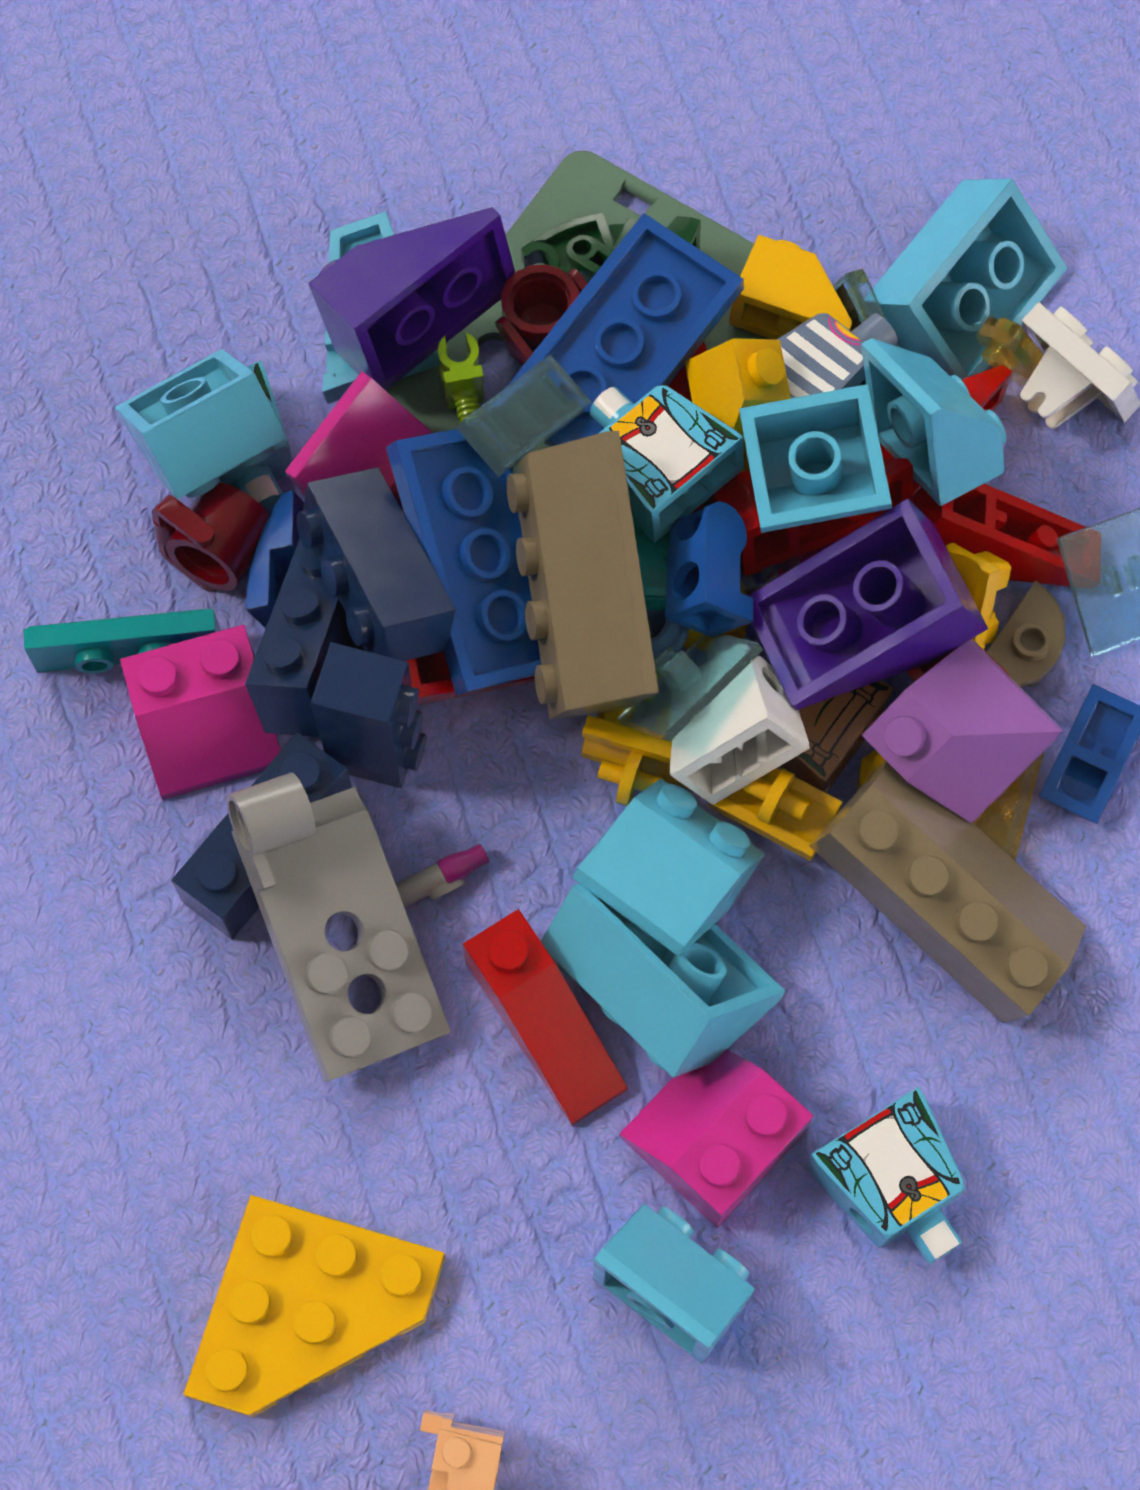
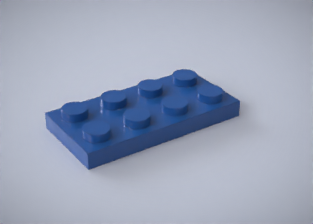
[494,213,744,447]
[386,425,541,696]

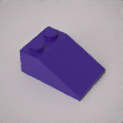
[308,207,515,390]
[748,499,988,710]

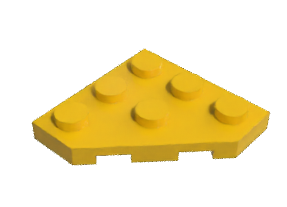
[183,1195,446,1417]

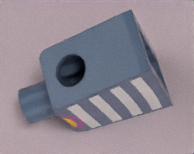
[777,313,898,398]

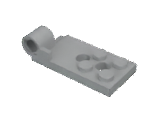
[226,772,451,1082]

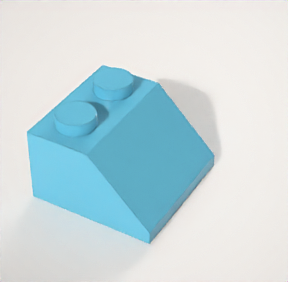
[861,338,1007,506]
[114,349,287,499]
[739,384,892,533]
[572,778,765,956]
[593,1204,755,1364]

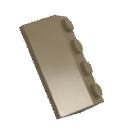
[507,431,659,720]
[809,760,1086,1023]

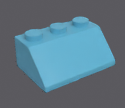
[860,178,1068,380]
[541,884,786,1078]

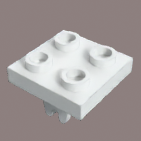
[1020,302,1140,429]

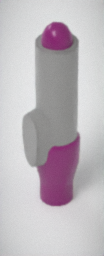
[396,844,490,908]

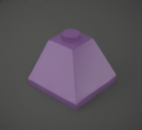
[862,639,1064,823]

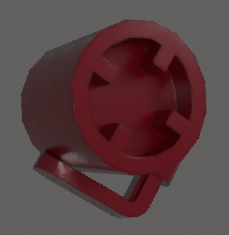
[495,264,588,365]
[152,482,270,591]

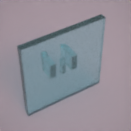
[1057,508,1140,657]
[618,634,763,742]

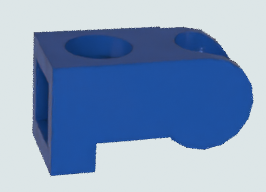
[665,501,753,638]

